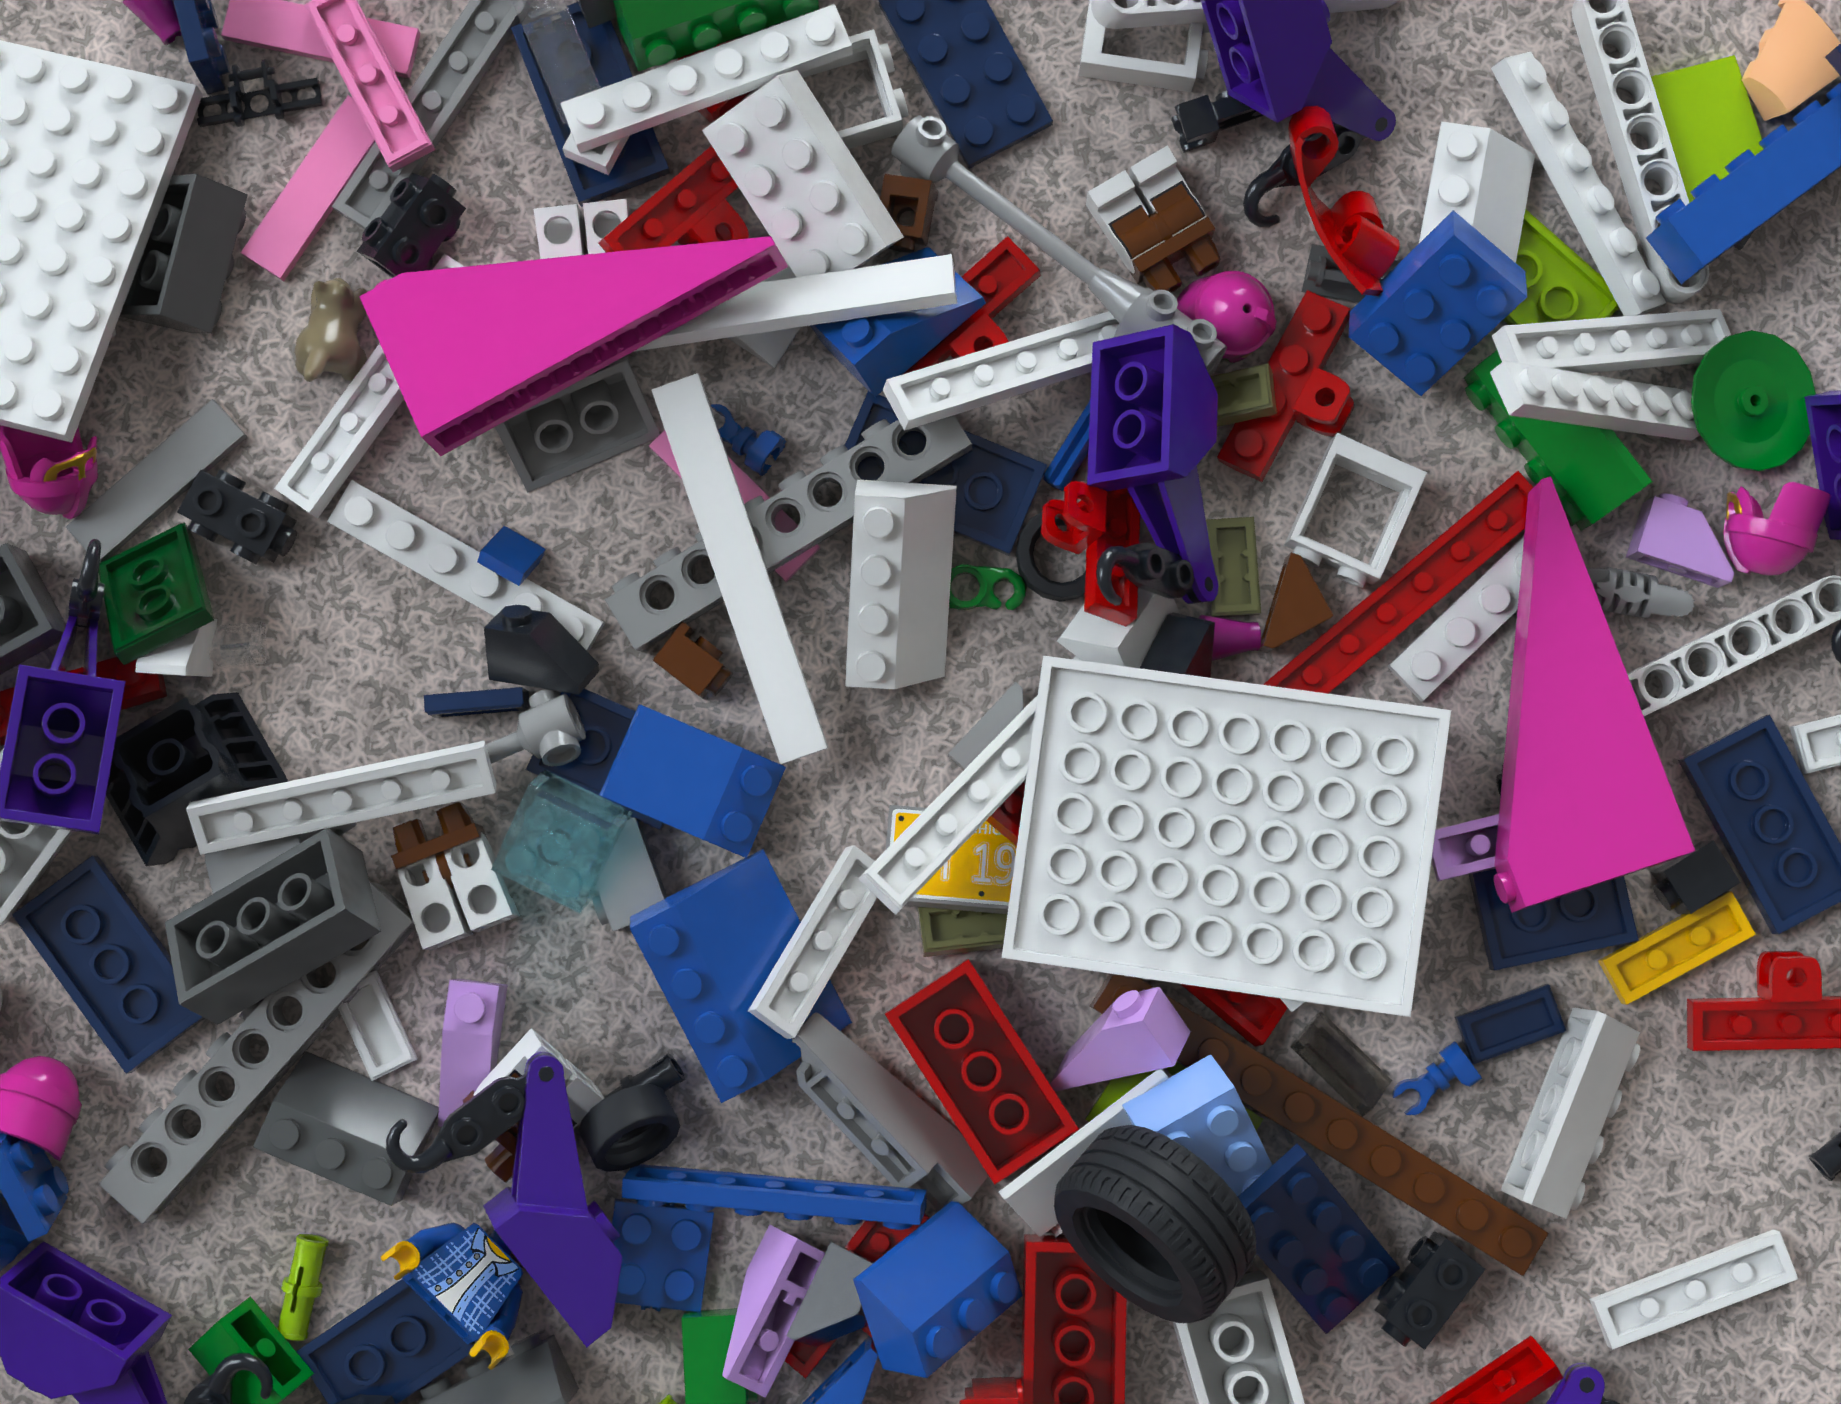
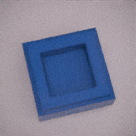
[477,526,546,586]

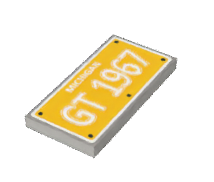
[881,805,1017,914]

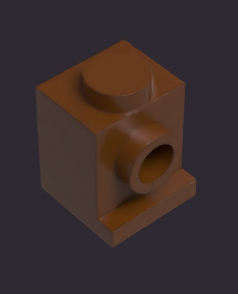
[880,174,939,253]
[653,621,733,699]

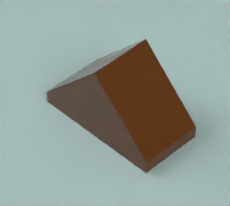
[1258,552,1334,653]

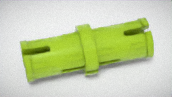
[277,1234,329,1341]

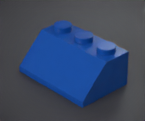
[853,1201,1023,1378]

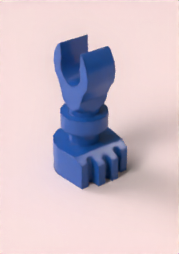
[711,404,786,476]
[1392,1041,1482,1115]

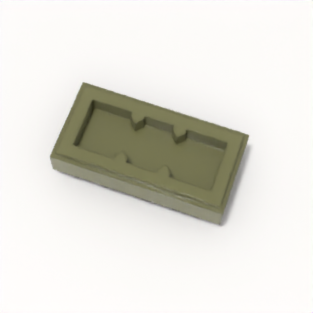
[1210,363,1277,427]
[1206,517,1261,618]
[917,907,1008,957]

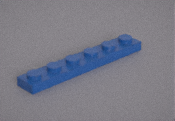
[622,1164,927,1230]

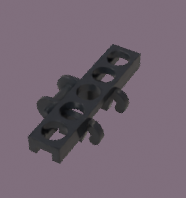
[197,59,323,127]

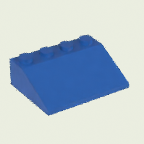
[630,849,852,1103]

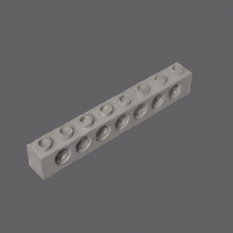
[605,415,973,652]
[99,882,415,1224]

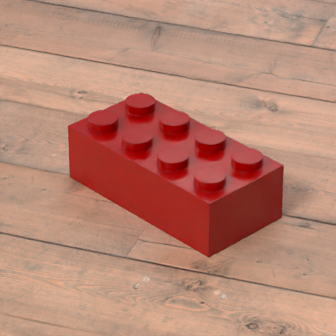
[885,959,1079,1185]
[1021,1234,1127,1404]

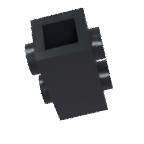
[357,173,466,278]
[177,469,297,565]
[1374,1231,1486,1350]

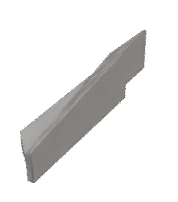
[792,1013,989,1211]

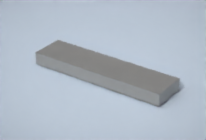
[66,399,247,563]

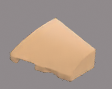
[1741,0,1841,121]

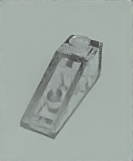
[512,0,600,124]

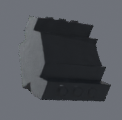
[106,692,288,866]

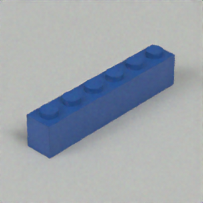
[1646,82,1841,284]

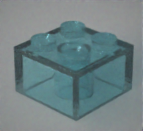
[491,769,633,913]

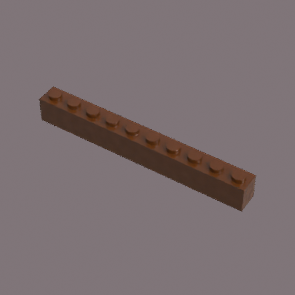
[1089,973,1549,1276]

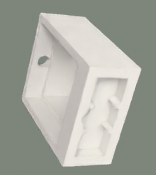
[1078,0,1210,92]
[800,29,909,149]
[1284,433,1427,587]

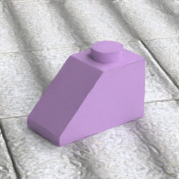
[1626,493,1734,588]

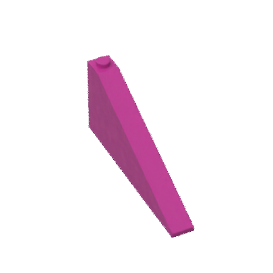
[359,236,788,456]
[1494,476,1695,913]

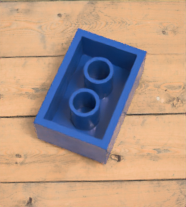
[1349,210,1527,396]

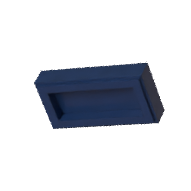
[424,687,530,718]
[1455,984,1566,1064]

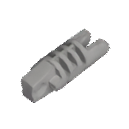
[1586,567,1695,619]

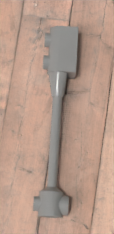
[891,115,1227,376]
[205,689,586,894]

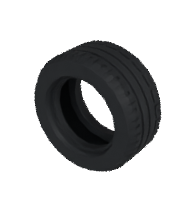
[1054,1125,1256,1323]

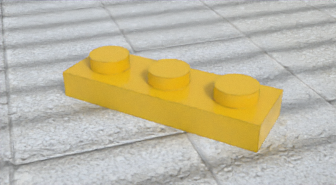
[1598,891,1756,1005]

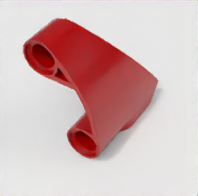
[1288,106,1400,296]

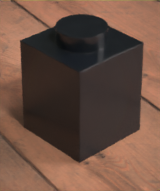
[1651,840,1741,914]

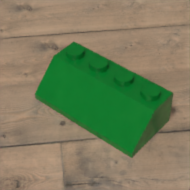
[613,0,819,71]
[1463,350,1653,531]

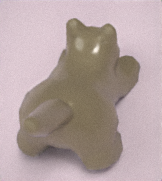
[295,278,367,382]

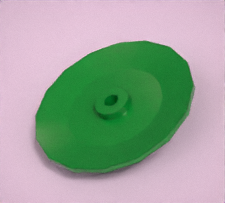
[1691,330,1816,471]

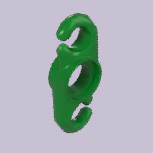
[949,564,1026,610]

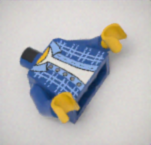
[381,1222,524,1370]

